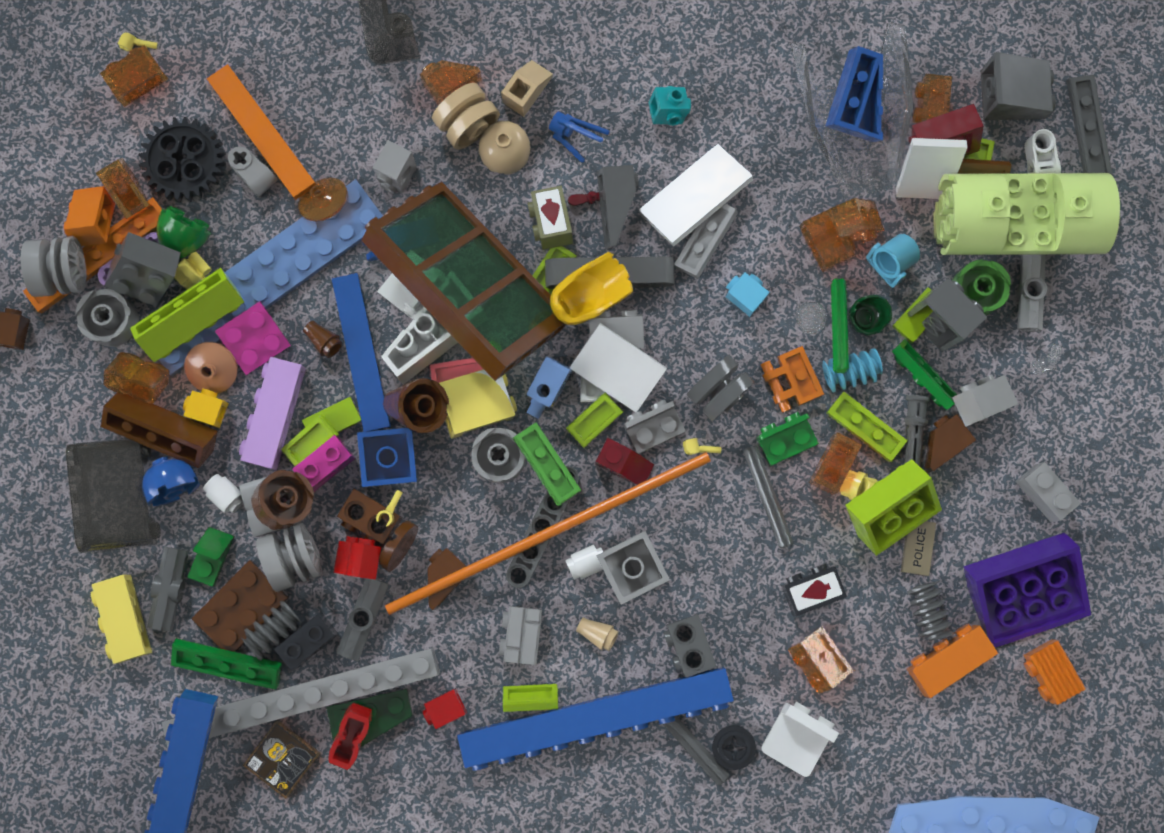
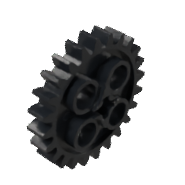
[138,117,226,203]

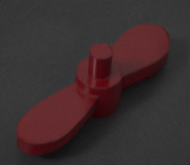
[567,191,600,206]

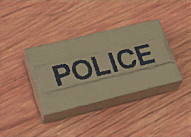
[901,521,936,576]

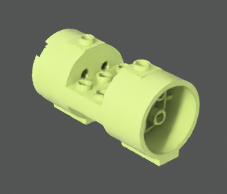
[933,173,1120,255]

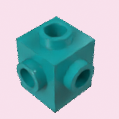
[648,86,691,126]

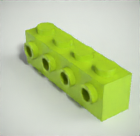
[130,268,244,362]

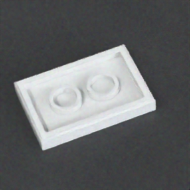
[896,138,967,199]
[570,323,667,412]

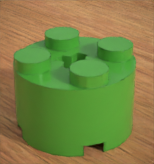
[952,259,1011,316]

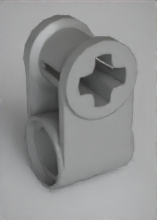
[228,146,278,198]

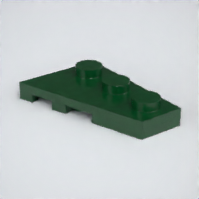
[326,688,413,747]

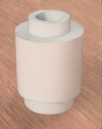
[203,474,243,513]
[565,544,603,580]

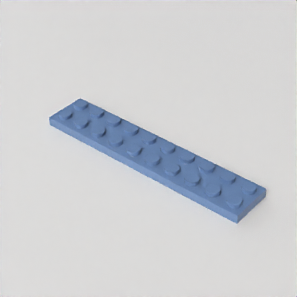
[159,179,383,376]

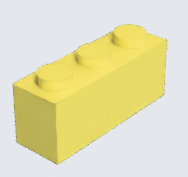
[91,575,152,664]

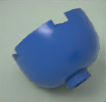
[142,457,200,506]

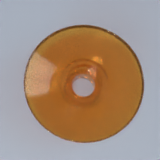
[298,178,348,222]

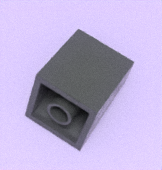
[980,52,1056,120]

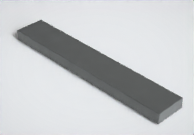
[1066,75,1122,226]

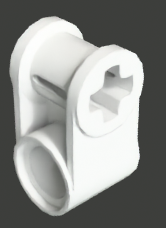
[1025,129,1061,174]

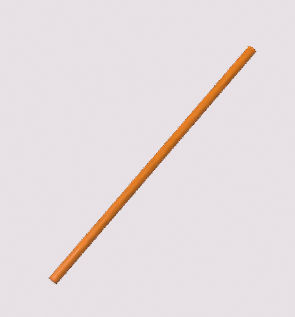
[385,452,711,615]

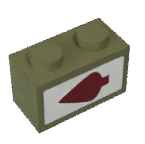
[527,185,573,250]

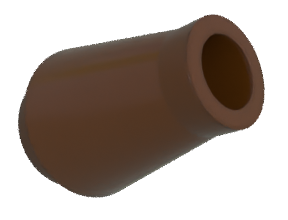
[303,320,342,358]

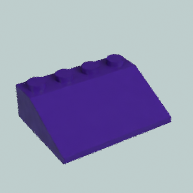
[963,532,1091,648]

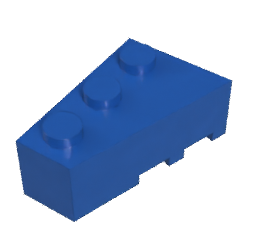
[825,46,883,142]

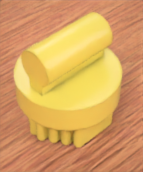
[174,252,212,289]
[840,470,878,500]

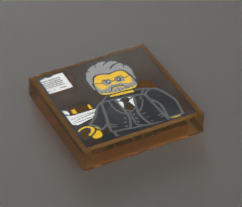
[243,720,321,799]

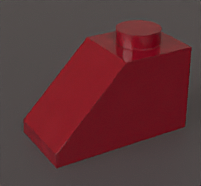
[595,438,655,485]

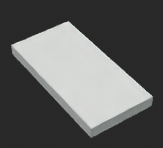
[639,144,753,247]

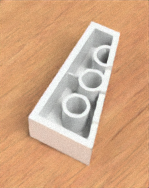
[381,272,487,385]

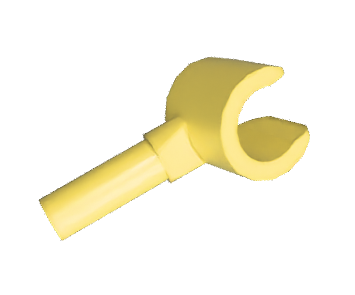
[118,33,158,52]
[683,438,721,455]
[376,490,403,526]

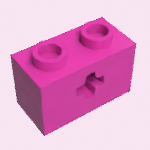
[292,435,356,492]

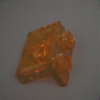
[788,626,854,693]

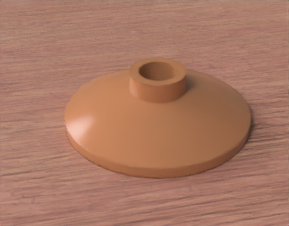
[184,342,238,393]

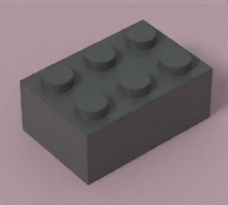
[907,278,987,352]

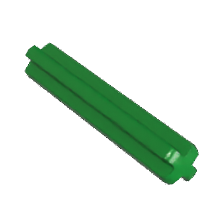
[831,278,849,374]

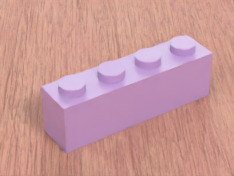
[239,357,306,471]

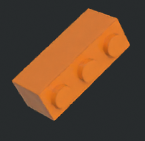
[907,623,999,698]

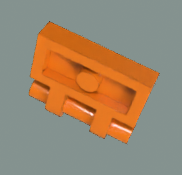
[761,346,824,413]

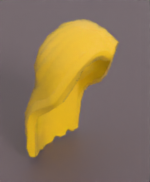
[550,252,633,325]

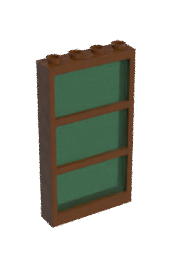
[361,181,567,381]

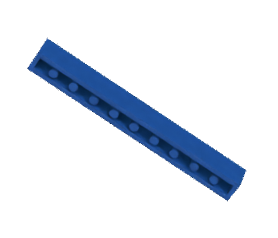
[457,667,734,771]

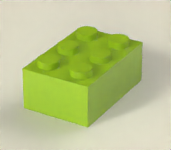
[845,459,942,556]

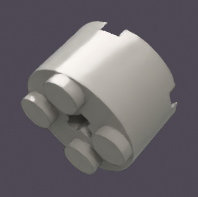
[76,289,139,347]
[471,428,526,484]

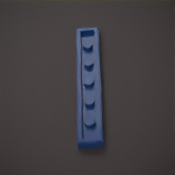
[332,273,391,432]

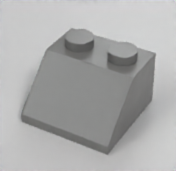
[596,531,670,605]

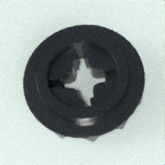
[712,725,756,770]

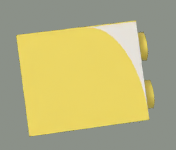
[439,369,517,439]

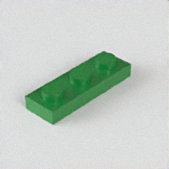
[892,339,957,410]

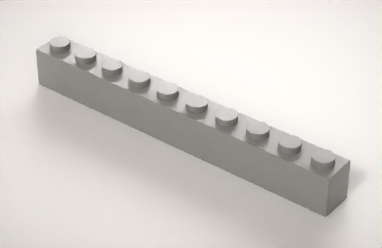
[162,648,440,748]

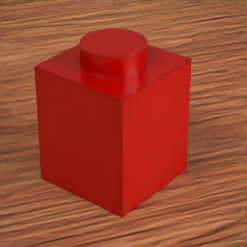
[422,688,467,729]

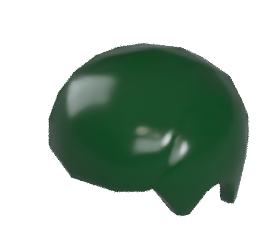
[848,295,892,336]

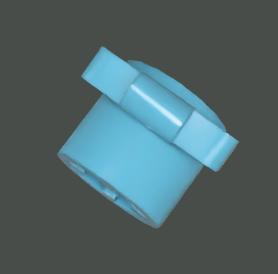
[866,234,920,288]

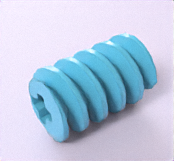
[822,348,883,393]

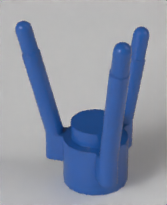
[549,111,610,163]

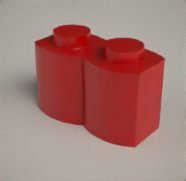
[333,536,381,580]
[328,702,372,770]

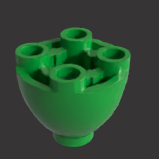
[157,206,211,263]

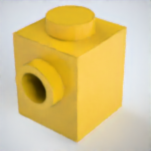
[183,388,229,428]

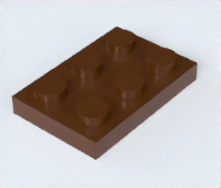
[191,560,289,652]

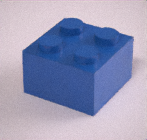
[357,428,417,487]

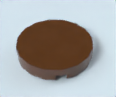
[379,520,418,572]

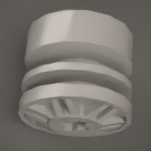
[20,236,87,297]
[256,523,322,592]

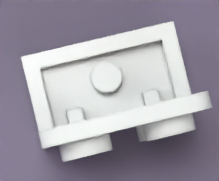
[761,702,839,777]

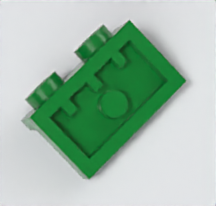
[756,412,819,467]

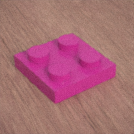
[215,301,291,375]

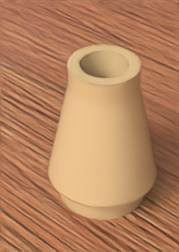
[576,617,619,651]

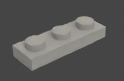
[674,204,738,279]

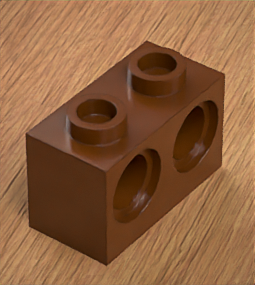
[337,489,403,546]

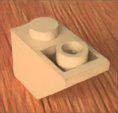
[501,60,553,117]

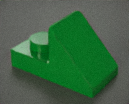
[188,527,235,587]

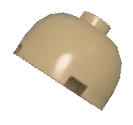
[479,121,530,174]

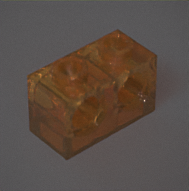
[831,198,884,243]

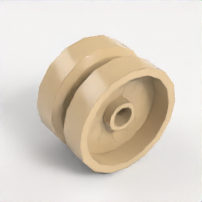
[432,82,500,150]

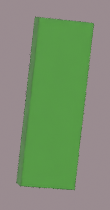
[513,422,581,506]

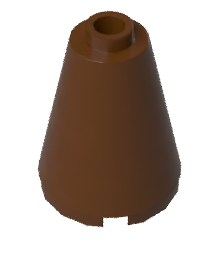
[383,378,449,433]

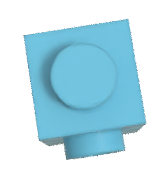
[726,272,769,317]

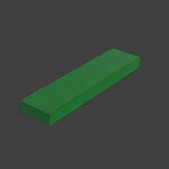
[171,638,282,690]

